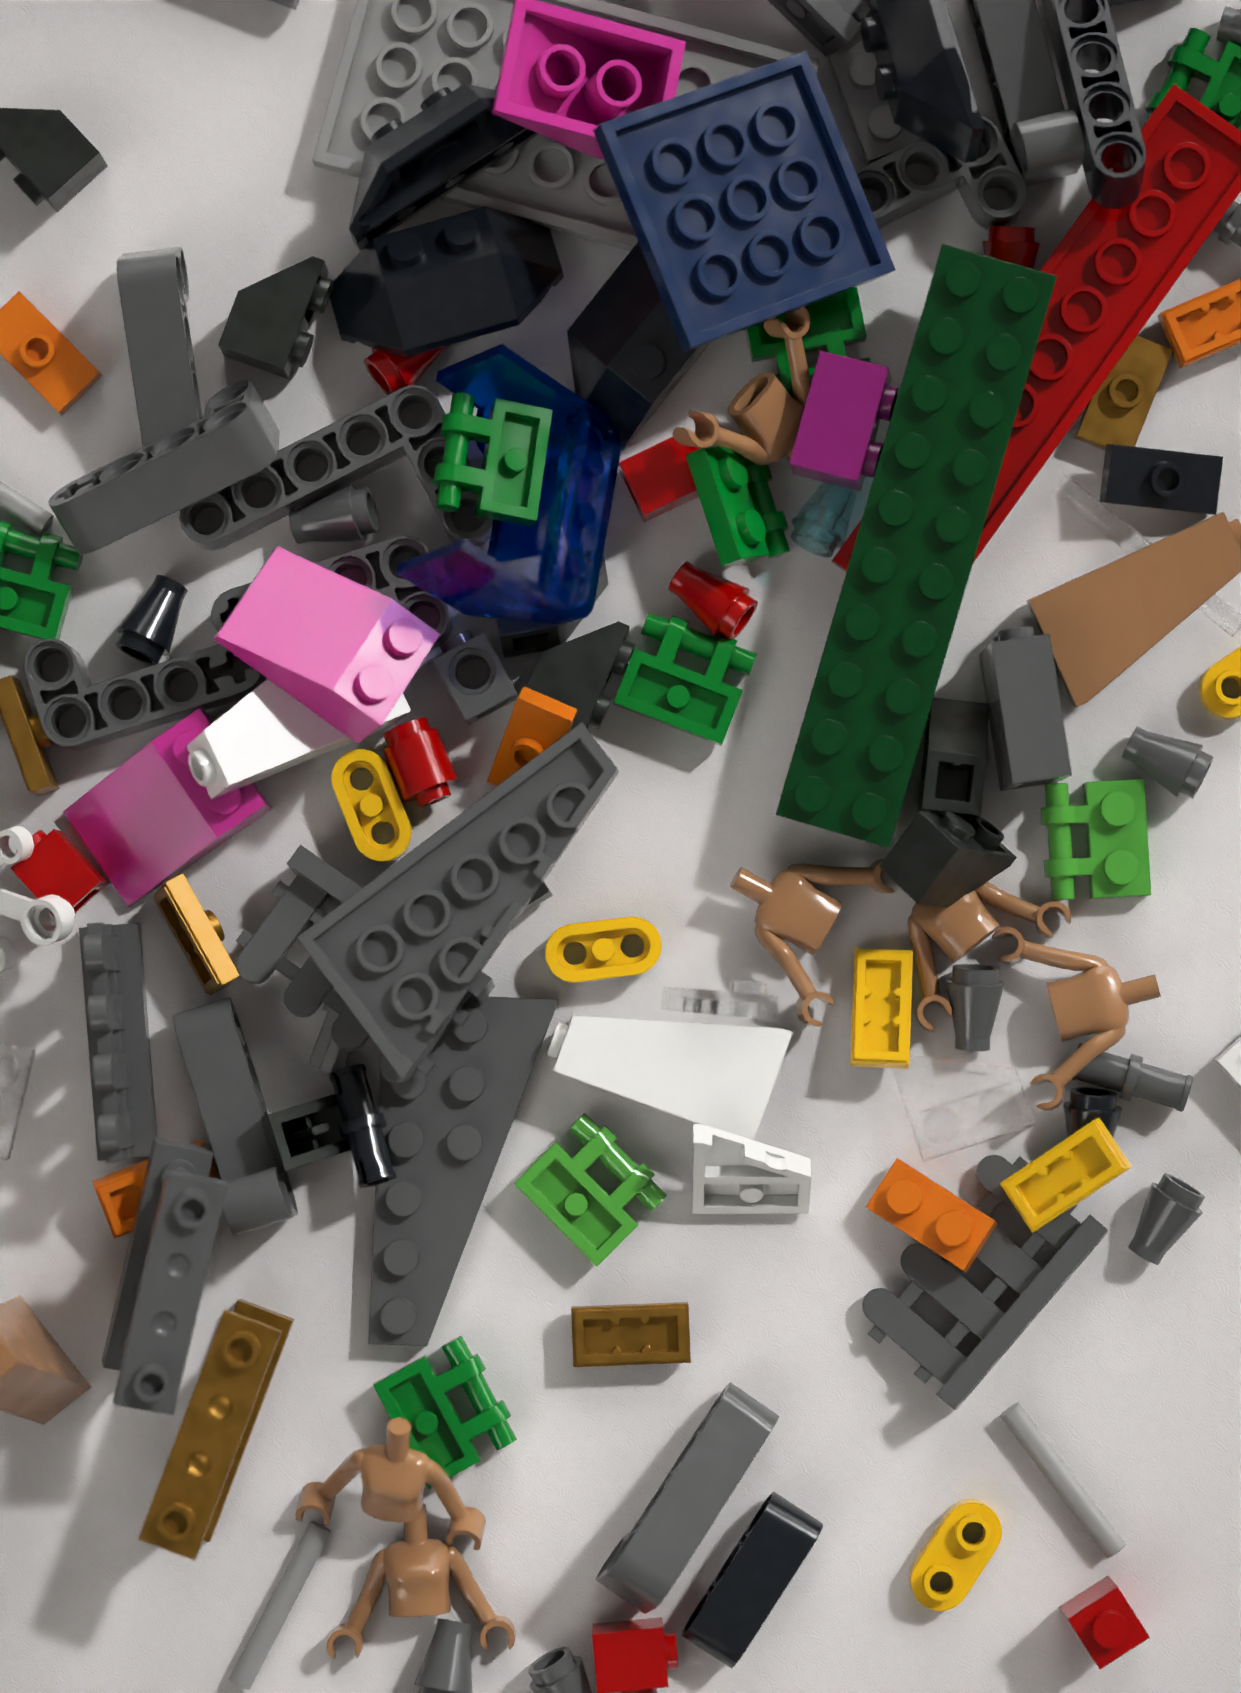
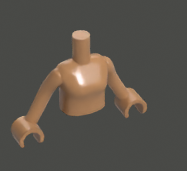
[672,307,811,477]
[730,859,895,1026]
[907,881,1071,1032]
[992,927,1161,1111]
[295,1418,486,1550]
[326,1504,516,1659]

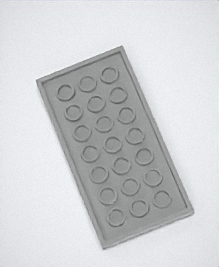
[312,0,820,251]

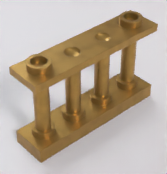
[138,1299,294,1561]

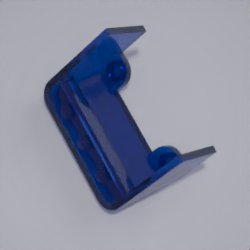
[397,344,621,625]

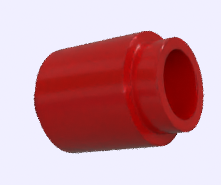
[383,717,458,808]

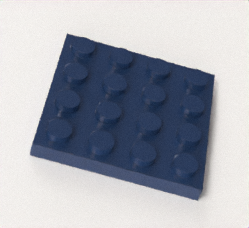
[593,50,896,353]

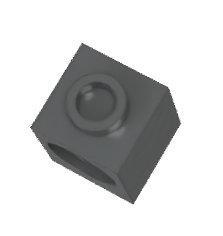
[433,630,518,726]

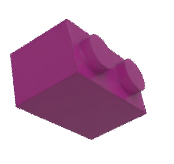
[789,351,899,491]

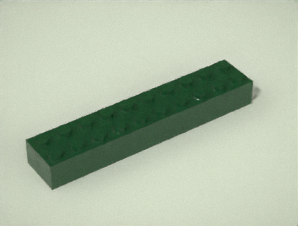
[775,244,1057,848]

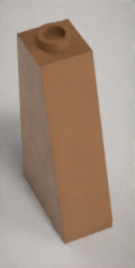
[1026,512,1241,707]
[0,1296,91,1425]

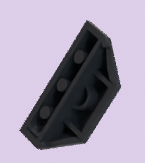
[861,0,985,163]
[349,84,539,251]
[330,207,564,357]
[567,242,710,451]

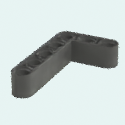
[179,385,496,550]

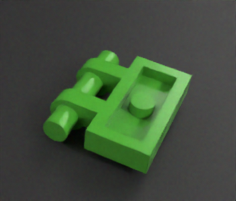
[1040,779,1151,901]
[514,1113,667,1267]

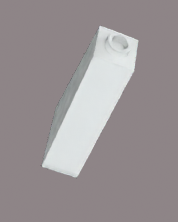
[187,679,411,800]
[547,1015,793,1140]

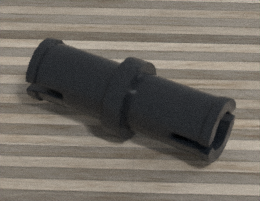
[328,1064,397,1188]

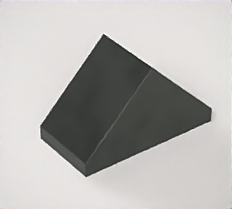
[261,1094,351,1174]

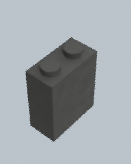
[979,626,1072,791]

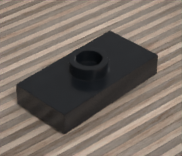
[1099,444,1223,515]

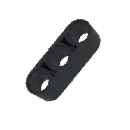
[681,1492,823,1668]

